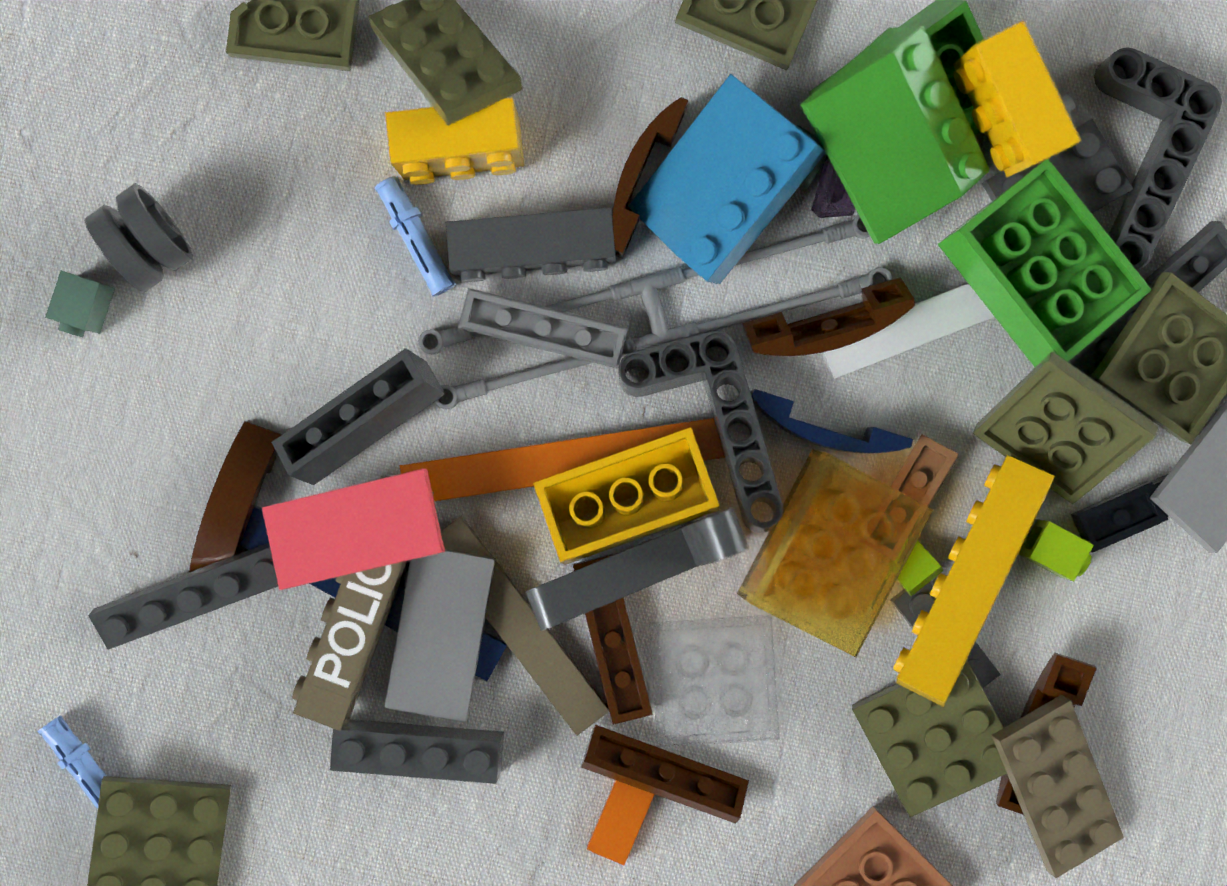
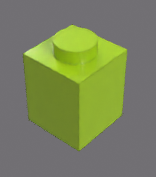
[1018,519,1094,582]

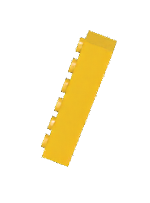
[893,455,1055,707]

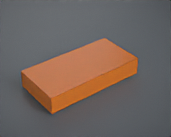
[587,780,655,865]

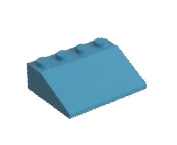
[628,74,826,284]

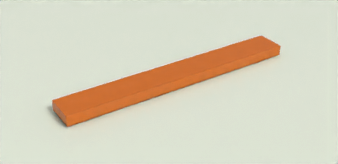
[399,418,725,501]

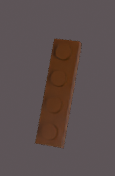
[573,554,653,725]
[581,725,749,824]

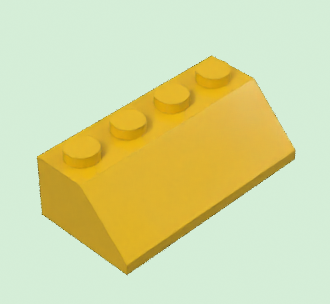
[533,427,720,565]

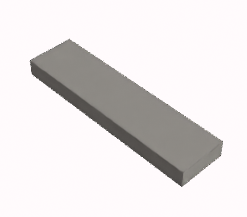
[458,288,628,369]

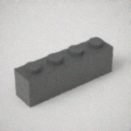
[445,207,616,282]
[272,348,445,485]
[330,719,504,784]

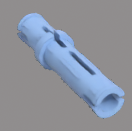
[375,176,456,297]
[38,715,106,809]

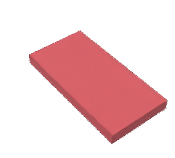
[262,469,445,590]

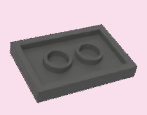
[982,119,1134,213]

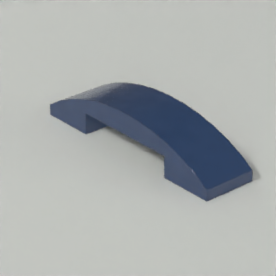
[750,389,914,453]

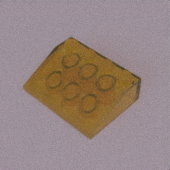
[737,448,933,657]

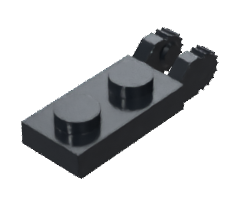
[1071,474,1169,553]

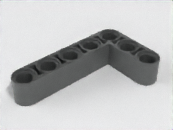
[1094,47,1222,271]
[618,331,783,533]
[525,508,749,631]

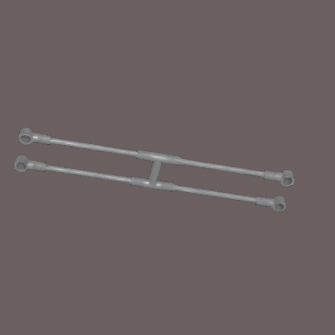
[418,214,892,409]

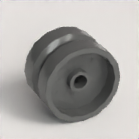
[85,183,193,292]

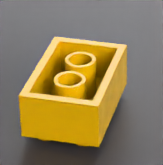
[953,20,1081,177]
[385,97,525,185]

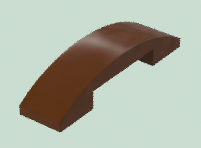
[612,97,688,259]
[742,277,915,356]
[189,421,283,572]
[996,652,1097,815]

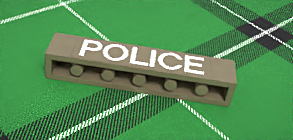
[292,476,434,731]

